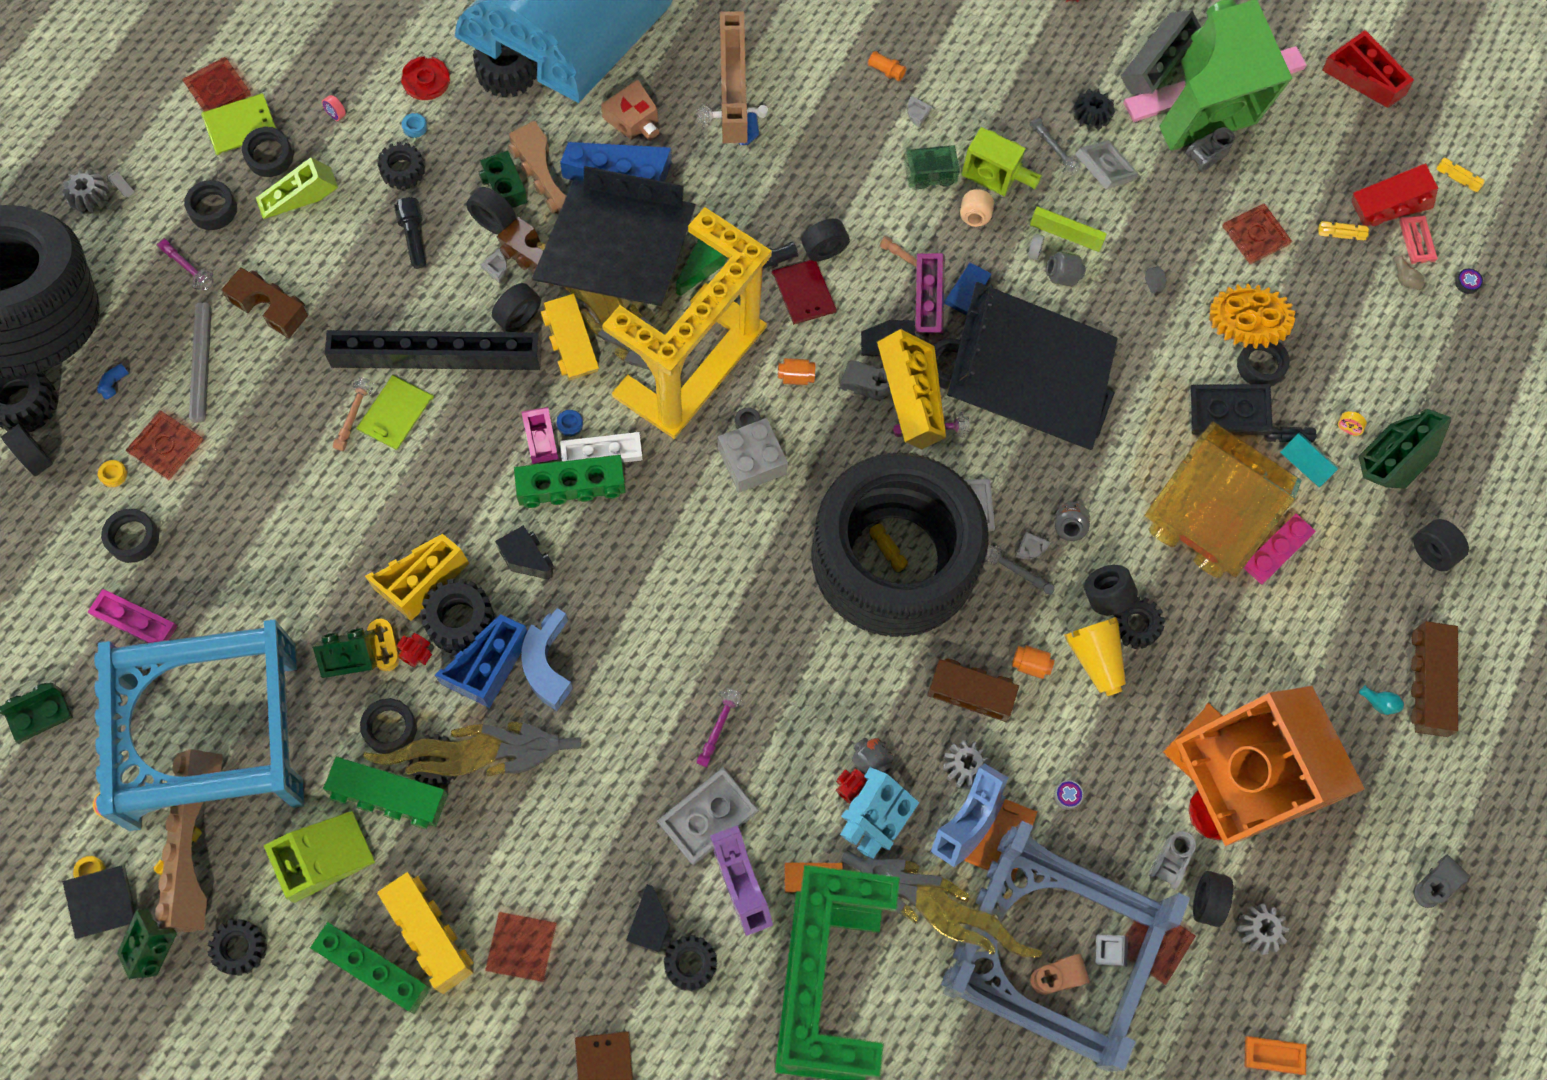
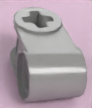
[1148,831,1196,890]

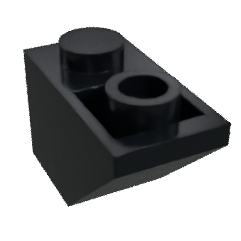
[495,525,554,580]

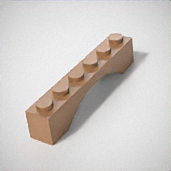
[720,11,747,143]
[508,121,567,215]
[155,749,223,932]

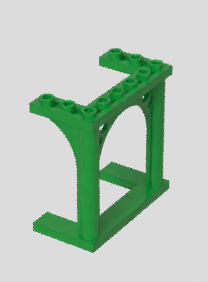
[774,865,900,1080]

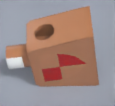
[601,80,659,141]

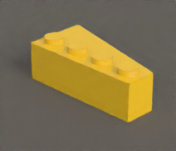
[877,329,946,449]
[377,872,474,994]

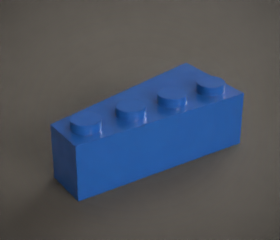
[560,142,672,182]

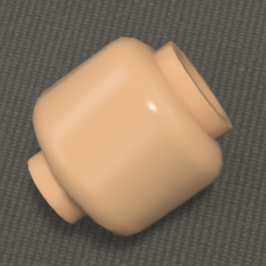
[960,189,994,227]

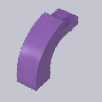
[710,825,773,936]

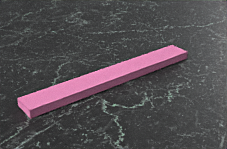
[1124,46,1307,122]

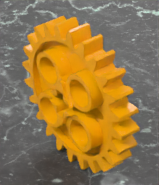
[1209,284,1295,349]

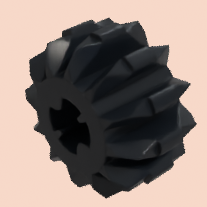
[1073,89,1115,131]

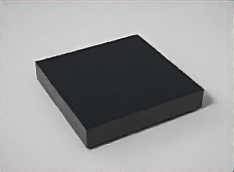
[62,865,135,939]

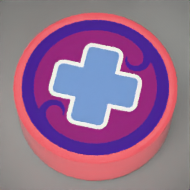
[322,95,346,121]

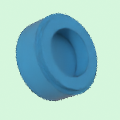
[402,113,427,138]

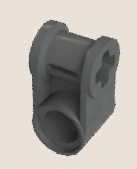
[1185,128,1235,172]
[839,360,890,400]
[1414,854,1470,908]

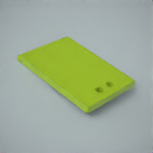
[201,93,276,155]
[356,375,434,450]

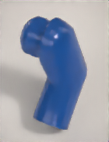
[739,113,759,146]
[97,363,129,400]

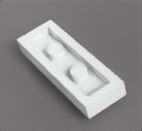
[560,432,643,463]

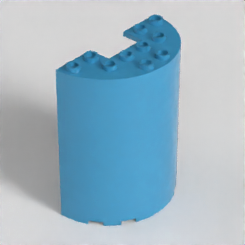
[455,0,672,103]

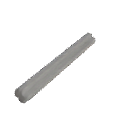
[189,302,211,423]

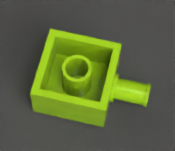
[961,127,1042,197]

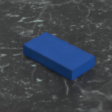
[944,262,992,315]

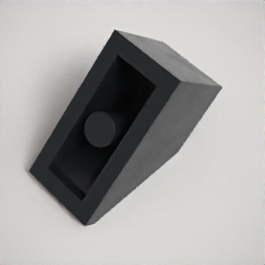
[861,320,915,356]
[626,884,674,955]

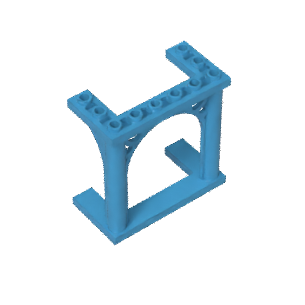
[94,619,305,831]

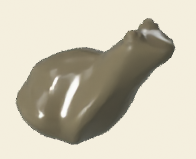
[1394,255,1425,290]

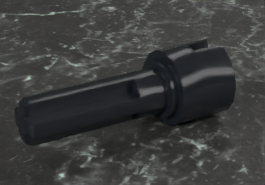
[394,197,426,269]

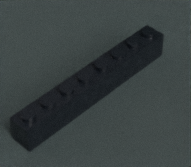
[324,330,541,370]

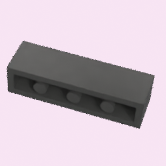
[1120,10,1201,95]

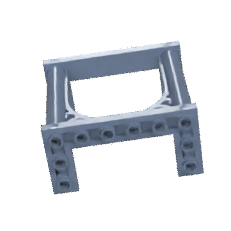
[941,821,1190,1072]

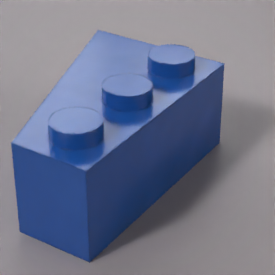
[435,614,528,708]

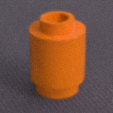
[778,358,815,385]
[1012,645,1055,679]

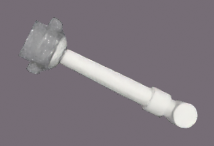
[697,103,768,128]

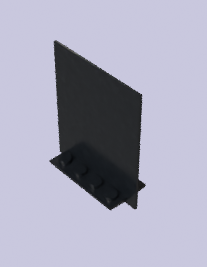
[532,166,696,306]
[947,282,1118,450]

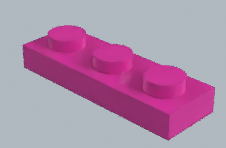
[1242,513,1316,585]
[87,589,177,643]

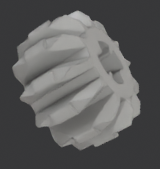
[62,169,110,213]
[943,740,991,789]
[1237,904,1289,955]

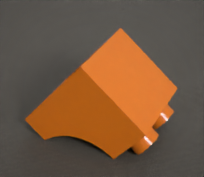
[1175,686,1365,846]

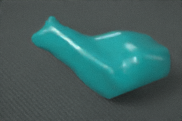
[1359,685,1404,715]

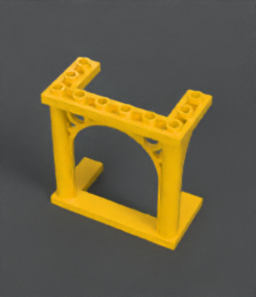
[602,207,772,439]

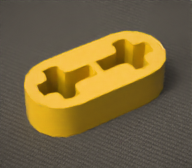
[367,619,400,671]

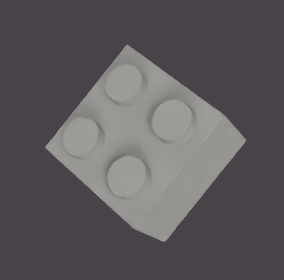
[718,418,788,493]

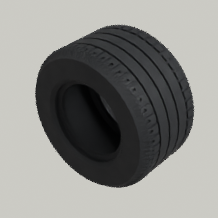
[0,205,100,378]
[811,452,989,637]

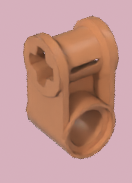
[1030,954,1091,995]

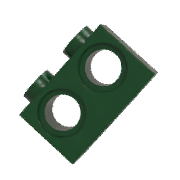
[478,151,528,208]

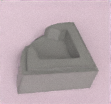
[907,96,932,127]
[107,171,134,197]
[481,249,507,283]
[1015,532,1051,559]

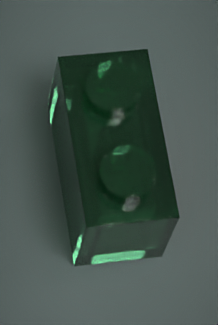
[904,145,960,189]

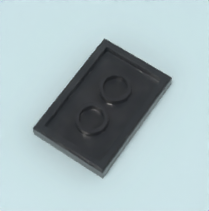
[1190,384,1273,435]

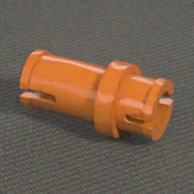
[868,51,907,81]

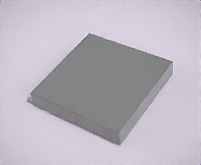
[1075,140,1139,190]

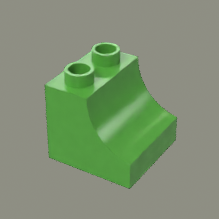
[1159,0,1292,151]

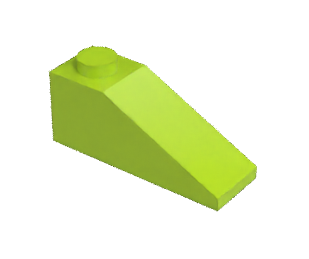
[256,157,338,219]

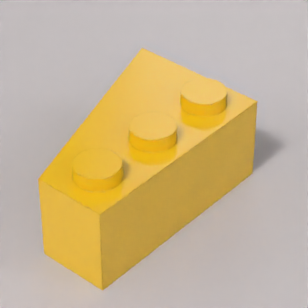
[541,294,599,381]
[365,534,469,621]

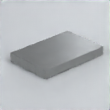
[657,767,759,866]

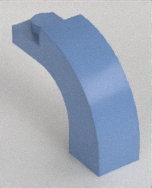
[521,608,573,711]
[931,763,1008,867]

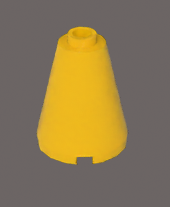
[1064,617,1126,696]

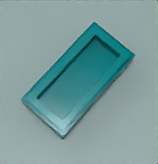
[1280,433,1339,488]

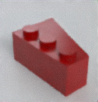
[1322,30,1414,108]
[1352,163,1438,226]

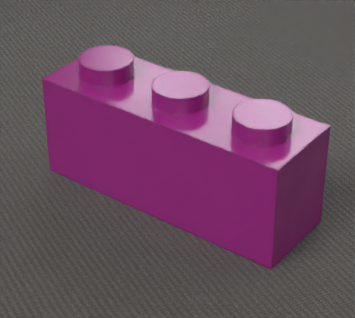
[915,253,945,333]

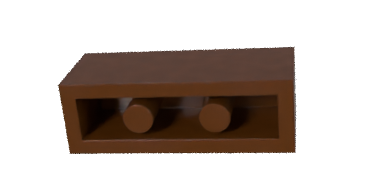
[927,659,1020,722]

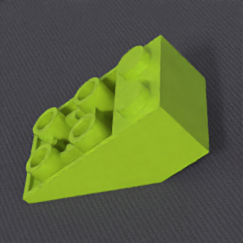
[263,811,376,903]

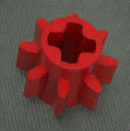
[396,633,433,668]
[836,769,868,804]

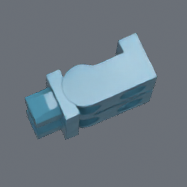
[840,767,919,859]

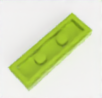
[1030,207,1107,252]

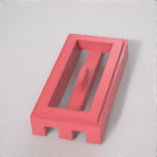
[1399,216,1438,264]

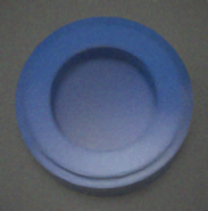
[556,410,583,436]

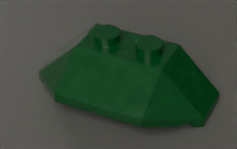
[1358,409,1451,489]

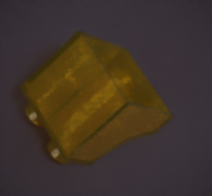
[1144,421,1302,578]

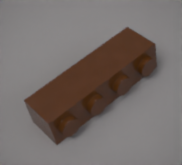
[1411,621,1458,737]

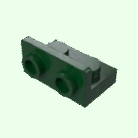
[313,628,377,678]
[0,683,73,744]
[117,909,177,979]

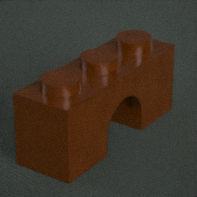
[496,217,554,286]
[221,267,308,339]

